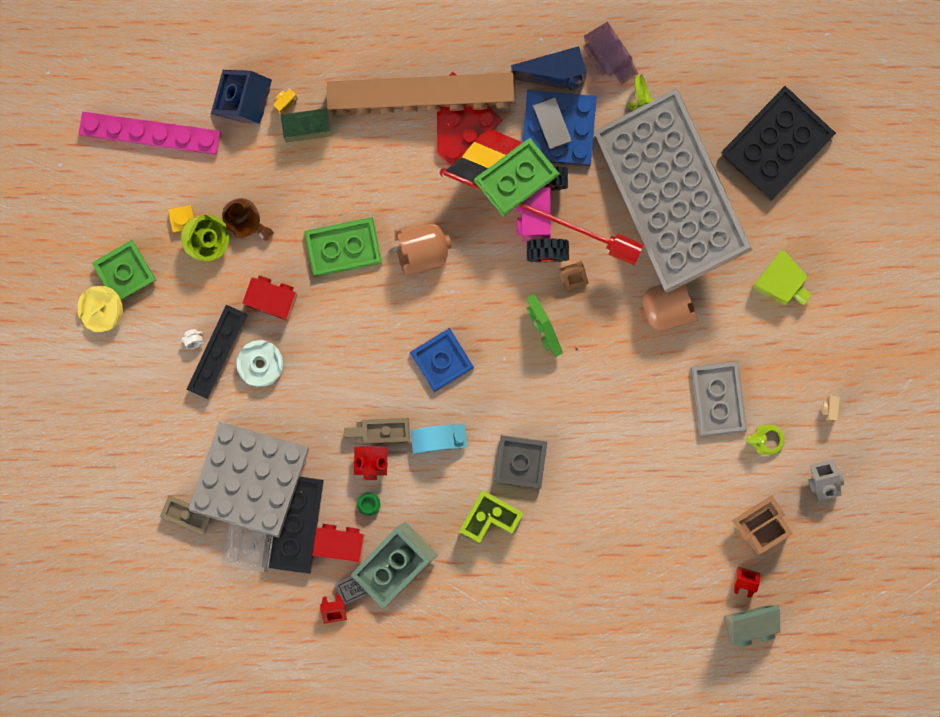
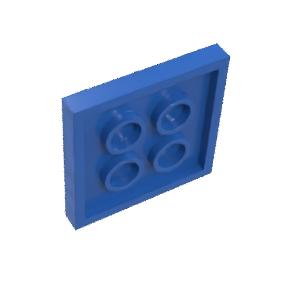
[523,90,597,166]

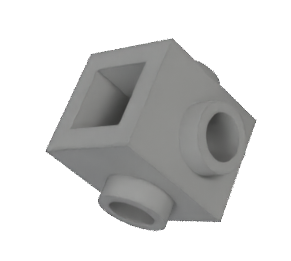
[808,460,844,501]

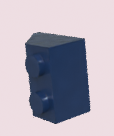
[211,69,272,124]

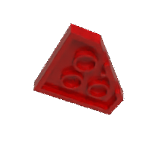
[437,72,503,166]

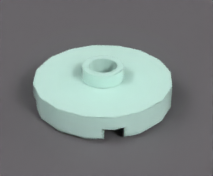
[236,340,284,387]

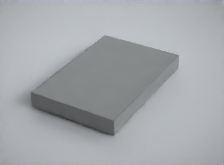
[691,361,747,437]

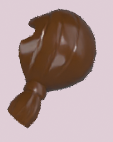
[222,198,274,241]

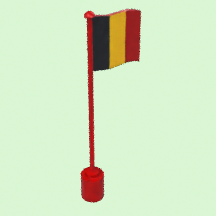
[439,129,644,266]

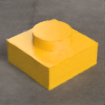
[273,88,298,115]
[168,205,194,233]

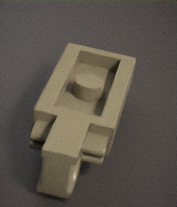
[344,418,410,444]

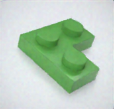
[526,294,563,357]

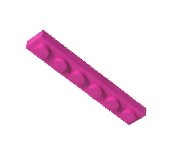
[79,111,221,155]

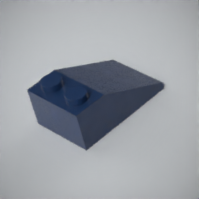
[511,46,587,90]

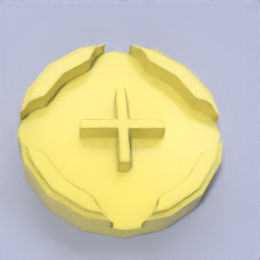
[77,286,123,332]

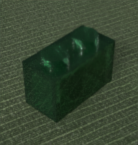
[281,108,332,143]

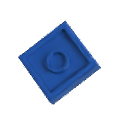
[410,328,474,392]

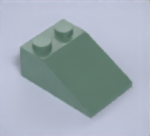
[351,522,438,609]
[724,604,780,647]

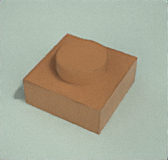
[560,261,589,291]

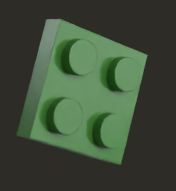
[92,240,157,301]

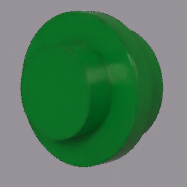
[357,492,381,516]

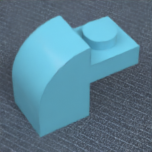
[411,424,468,454]

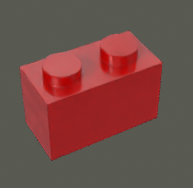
[242,275,298,321]
[312,524,365,562]

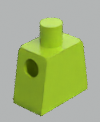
[752,249,812,305]

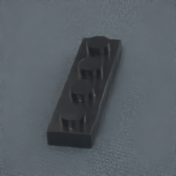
[186,304,248,400]

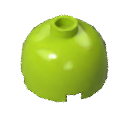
[181,214,229,262]

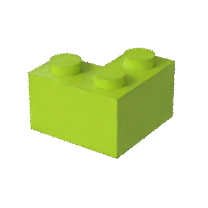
[459,490,524,543]

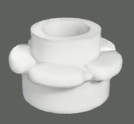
[181,329,204,349]

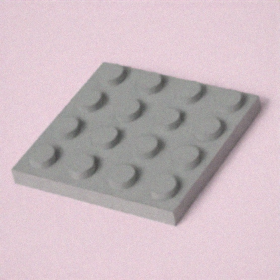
[189,422,309,538]

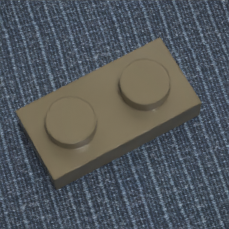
[160,495,211,535]

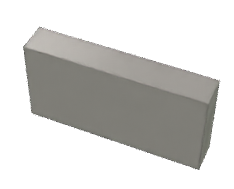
[533,98,572,150]

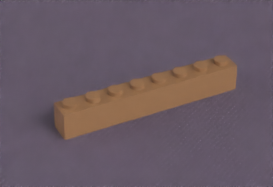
[327,73,516,116]

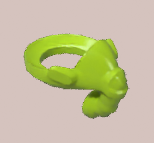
[626,74,655,111]
[746,424,785,455]

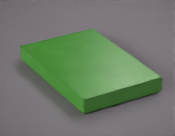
[474,138,559,217]
[304,217,382,277]

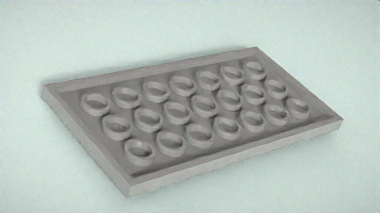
[594,88,753,293]

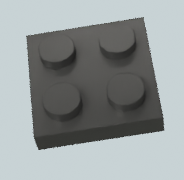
[494,435,547,489]

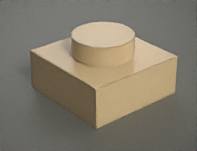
[822,396,840,422]

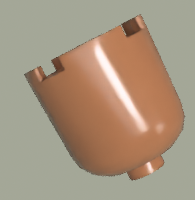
[394,224,452,276]
[639,284,698,331]

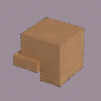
[732,495,793,555]

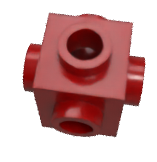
[354,446,388,480]

